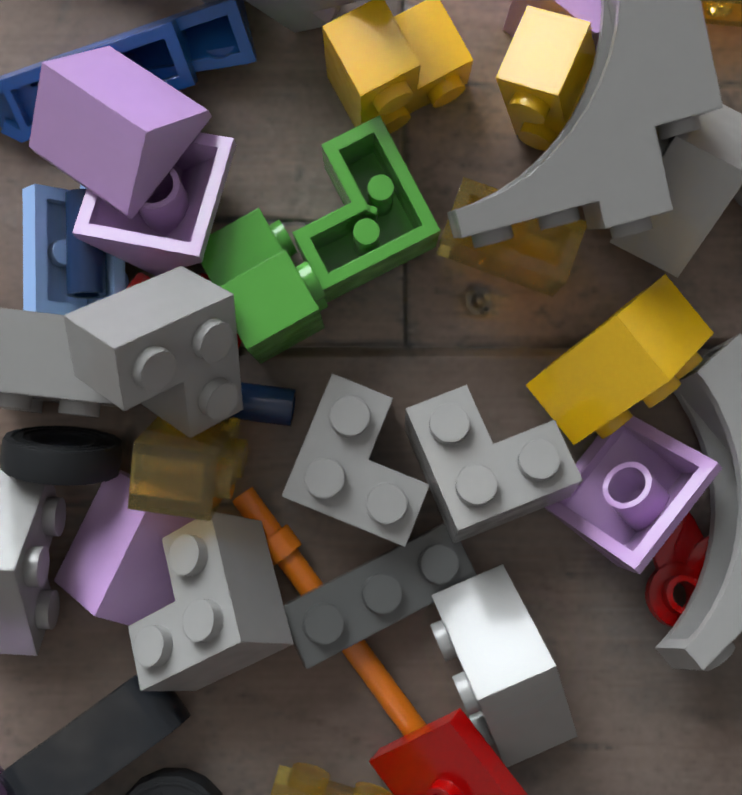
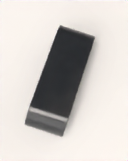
[0,674,191,795]

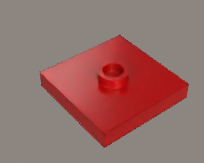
[368,708,528,795]

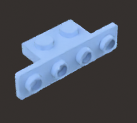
[22,184,129,315]

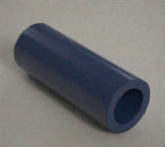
[65,189,106,299]
[229,382,296,426]

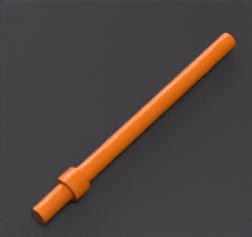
[232,487,427,736]

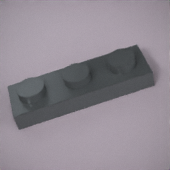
[283,523,477,669]

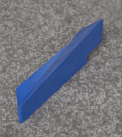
[0,0,257,143]

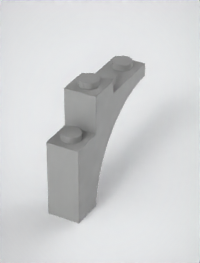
[447,0,723,248]
[655,333,742,671]

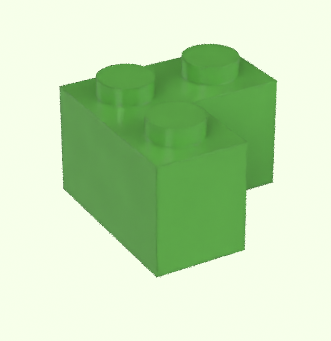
[292,115,441,303]
[201,208,328,364]

